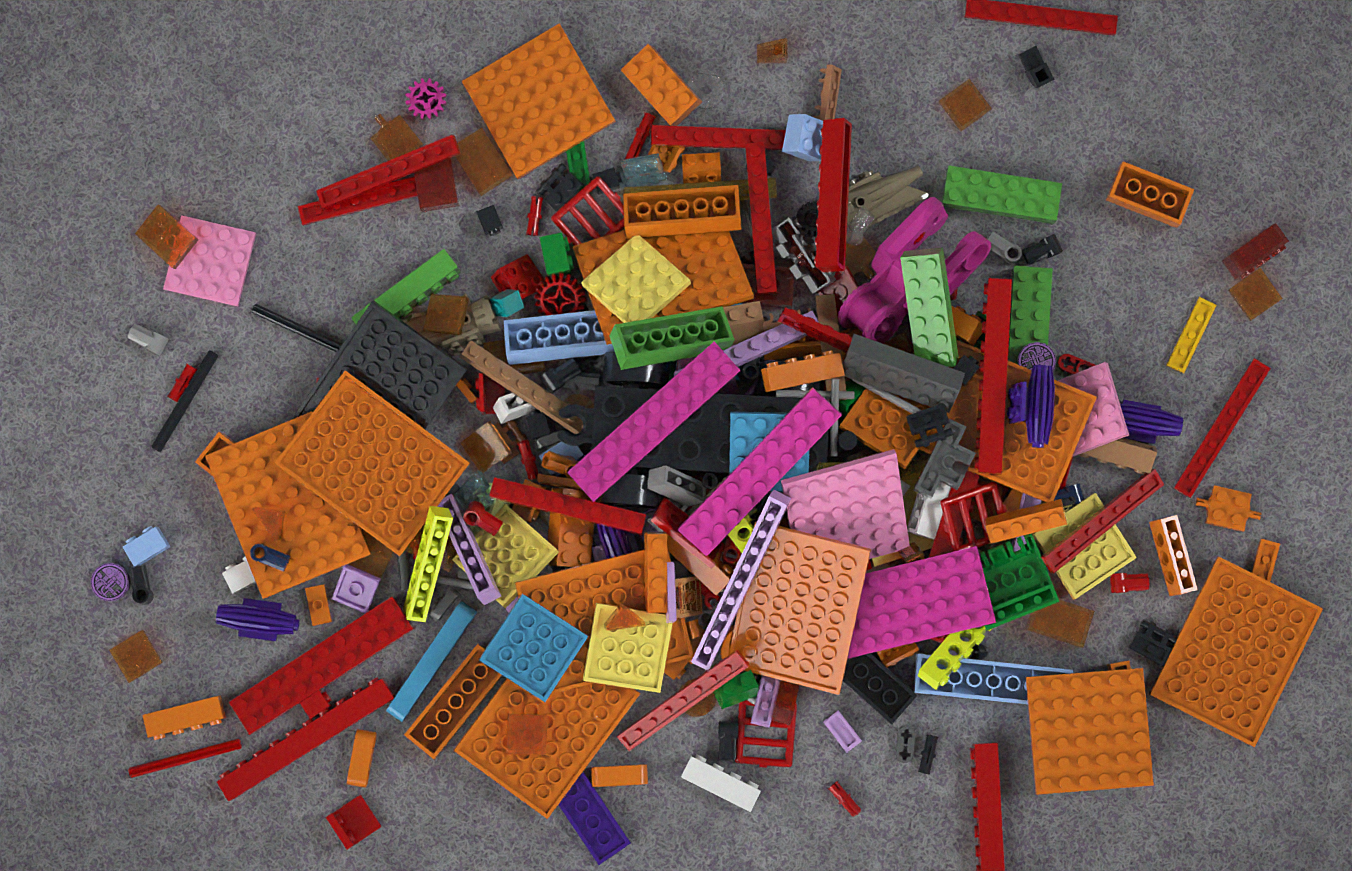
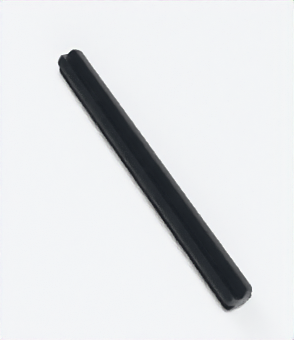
[251,304,342,353]
[151,350,218,452]

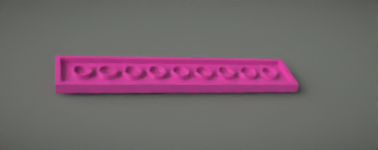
[567,342,741,502]
[678,387,842,556]

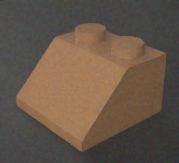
[723,301,764,347]

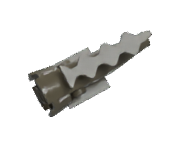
[847,166,929,230]
[402,293,501,356]

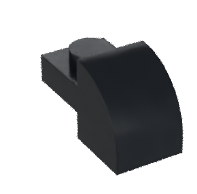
[1018,46,1055,88]

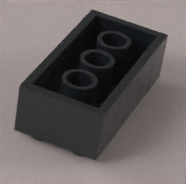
[843,653,918,725]

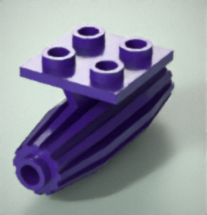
[1007,365,1055,448]
[1120,399,1183,444]
[593,504,639,558]
[216,598,300,641]

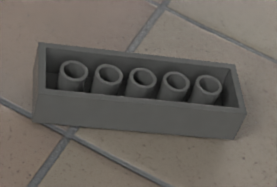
[842,334,965,413]

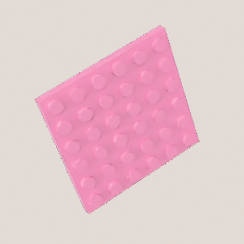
[781,449,910,559]

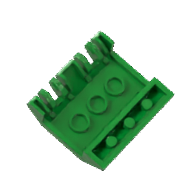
[980,533,1060,631]

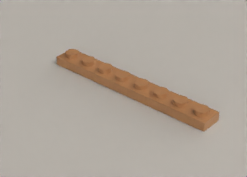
[460,341,583,434]

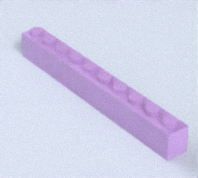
[691,490,791,670]

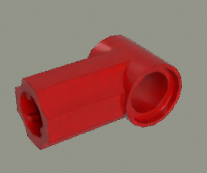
[463,501,503,536]
[722,528,745,566]
[1110,573,1150,593]

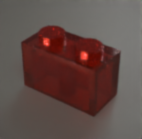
[771,680,799,725]

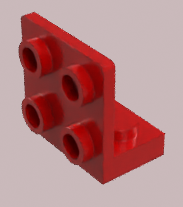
[490,254,546,300]
[475,373,505,415]
[325,795,381,850]

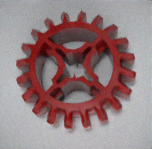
[534,273,586,316]

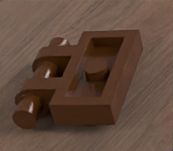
[483,420,531,464]

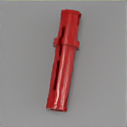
[622,113,656,169]

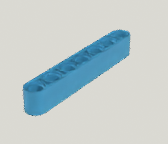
[386,601,477,722]

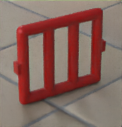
[551,176,625,246]
[940,482,1007,552]
[735,700,797,768]

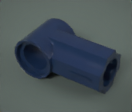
[1045,483,1084,505]
[250,544,290,572]

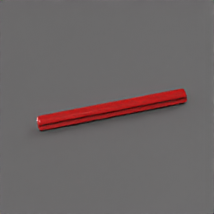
[128,739,242,778]

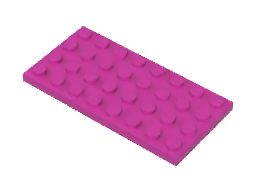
[848,546,996,658]

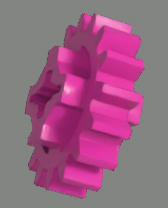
[405,78,447,120]

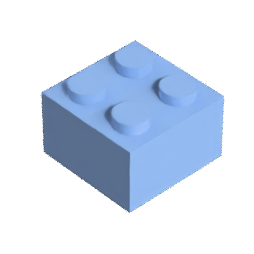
[782,114,823,161]

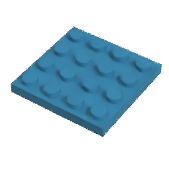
[729,412,809,491]
[479,593,588,702]

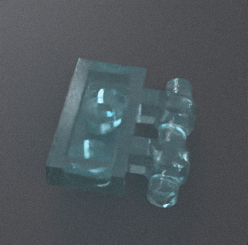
[621,153,667,187]
[454,471,494,514]

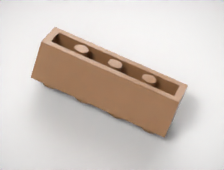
[1078,438,1157,474]

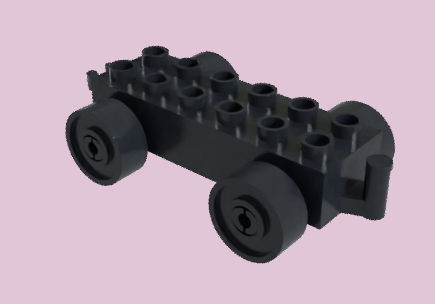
[557,351,857,517]

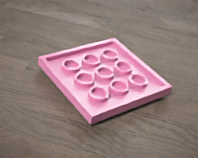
[163,215,256,307]
[1058,362,1129,457]

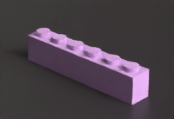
[438,494,501,605]

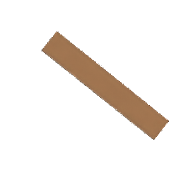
[815,294,847,401]

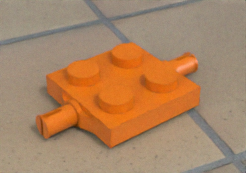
[1195,485,1261,532]

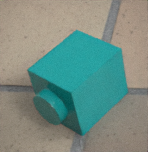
[490,289,524,317]

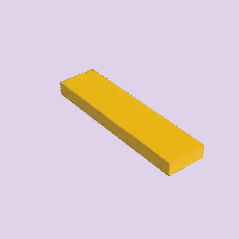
[1166,297,1217,374]

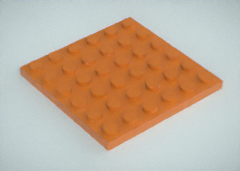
[462,23,616,179]
[1025,668,1154,795]

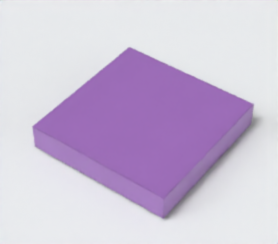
[332,564,381,614]

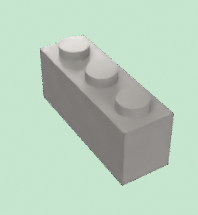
[648,466,706,506]

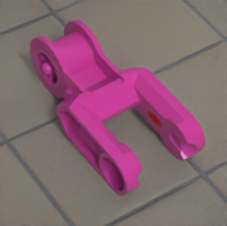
[837,197,991,344]

